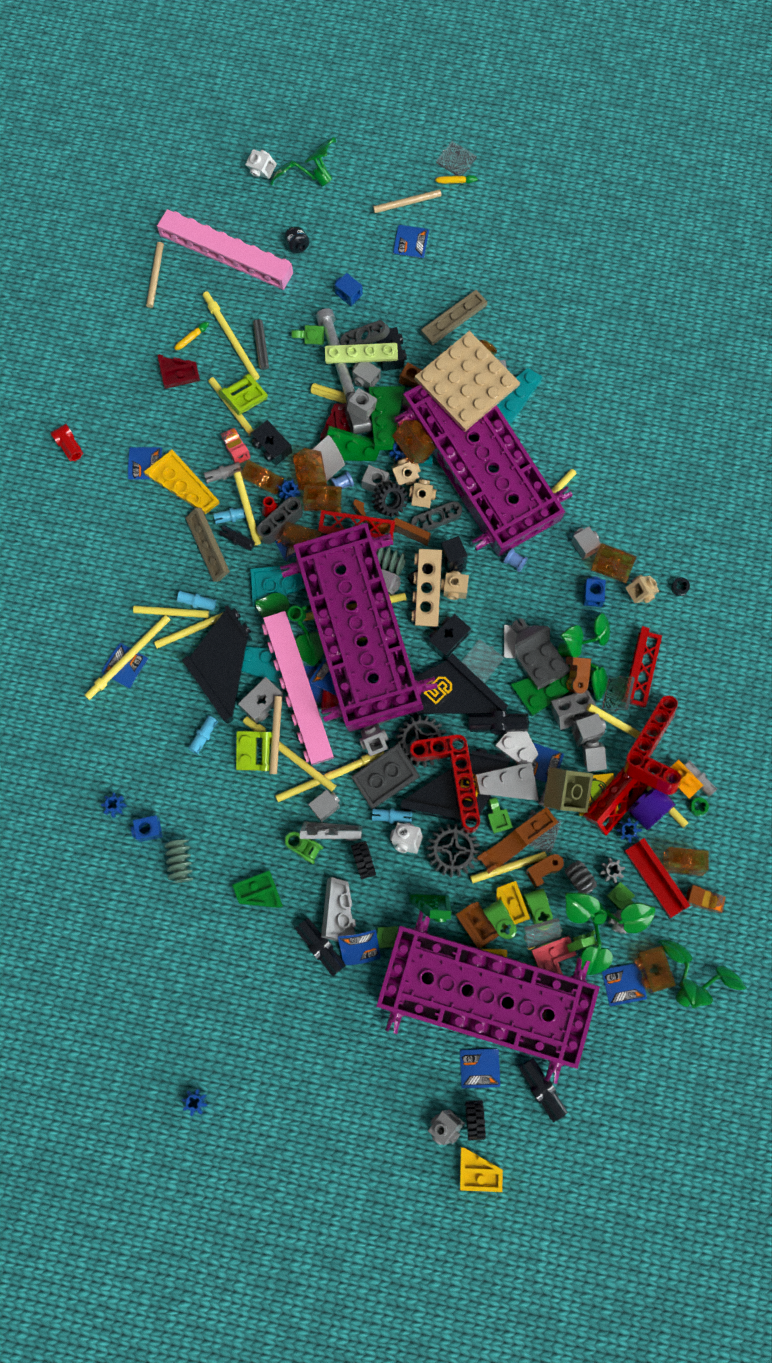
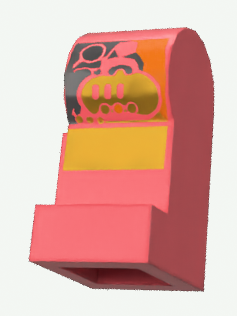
[221,428,250,464]

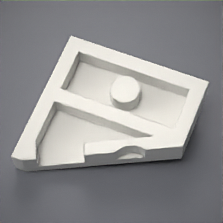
[496,731,538,765]

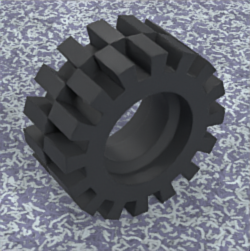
[372,481,408,517]
[351,841,376,880]
[465,1100,486,1141]

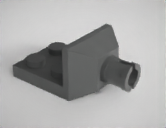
[511,618,570,690]

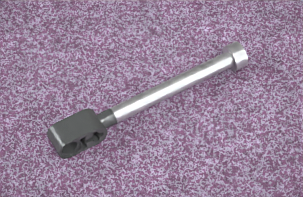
[316,308,371,434]

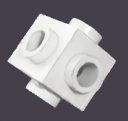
[246,149,277,179]
[390,823,423,854]

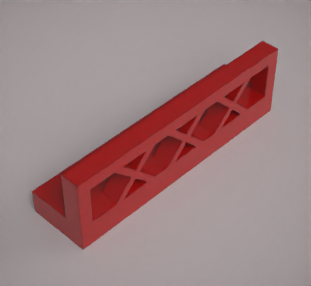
[318,510,395,543]
[623,626,662,708]
[583,763,651,836]
[624,838,691,919]

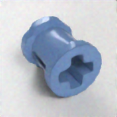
[331,471,354,493]
[503,548,528,572]

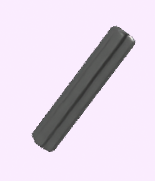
[253,319,269,370]

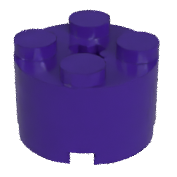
[628,788,676,830]

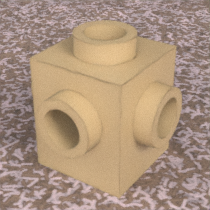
[391,457,421,485]
[409,479,437,508]
[441,571,469,600]
[625,575,659,603]

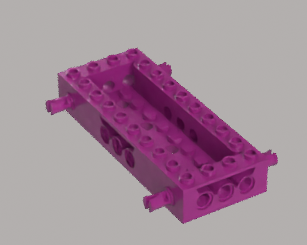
[393,385,573,557]
[280,523,438,732]
[376,910,600,1084]

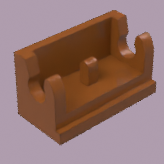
[456,902,499,949]

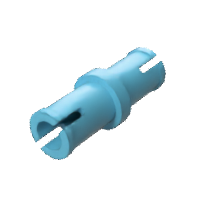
[213,507,246,525]
[177,591,217,611]
[188,715,218,755]
[372,808,412,824]

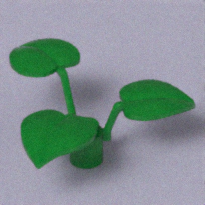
[270,136,336,187]
[255,593,324,666]
[558,613,610,701]
[565,892,655,975]
[658,940,747,1008]

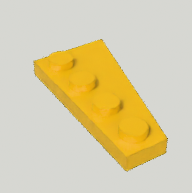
[144,450,219,515]

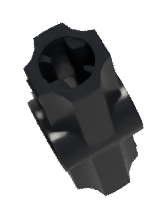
[469,711,529,735]
[295,918,346,976]
[518,1058,568,1123]

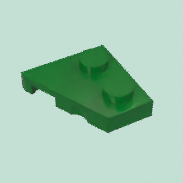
[232,870,283,908]

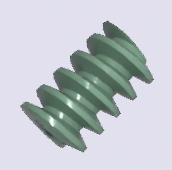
[376,547,406,576]
[164,840,193,883]

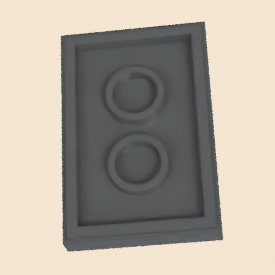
[351,744,421,809]

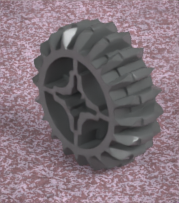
[396,715,446,768]
[427,824,480,878]

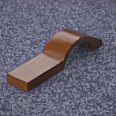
[353,499,431,546]
[476,807,558,874]

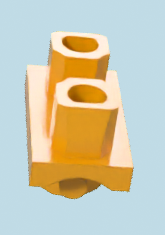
[670,760,704,799]

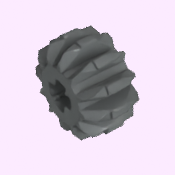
[565,860,597,894]

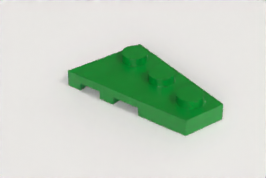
[318,426,380,461]

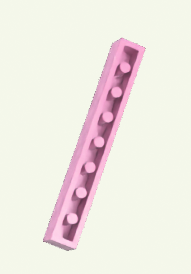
[157,209,293,290]
[262,611,334,766]

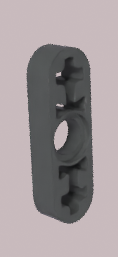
[340,320,390,345]
[411,502,462,532]

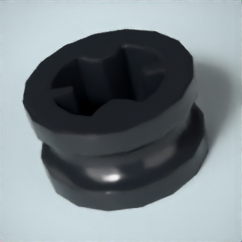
[671,577,690,596]

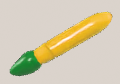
[435,175,478,184]
[174,322,209,350]

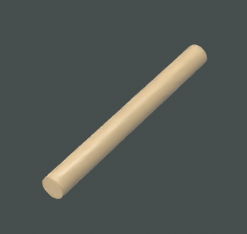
[373,189,441,213]
[146,242,164,308]
[269,696,282,774]

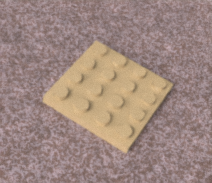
[414,331,520,432]

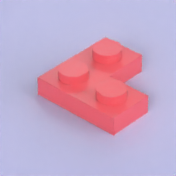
[531,936,577,974]

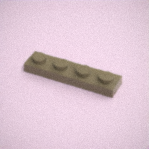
[421,290,487,345]
[186,508,230,582]

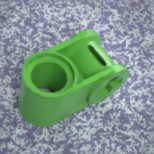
[285,832,324,865]
[524,888,553,929]
[483,899,517,939]

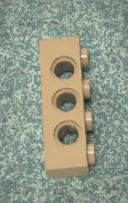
[412,549,442,627]

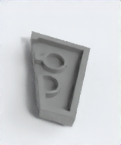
[474,762,539,801]
[300,821,363,841]
[321,877,356,942]

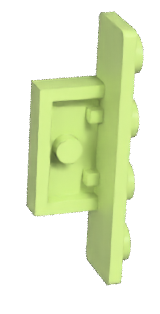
[325,343,398,364]

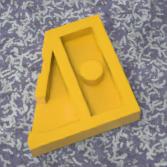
[496,881,531,929]
[460,1147,503,1192]

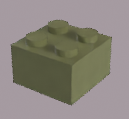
[543,767,593,813]

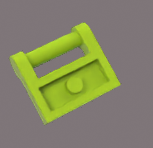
[219,374,268,416]
[236,731,272,771]

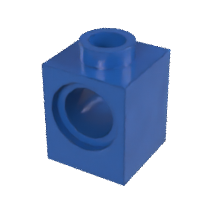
[335,273,363,306]
[583,577,606,607]
[131,815,163,842]

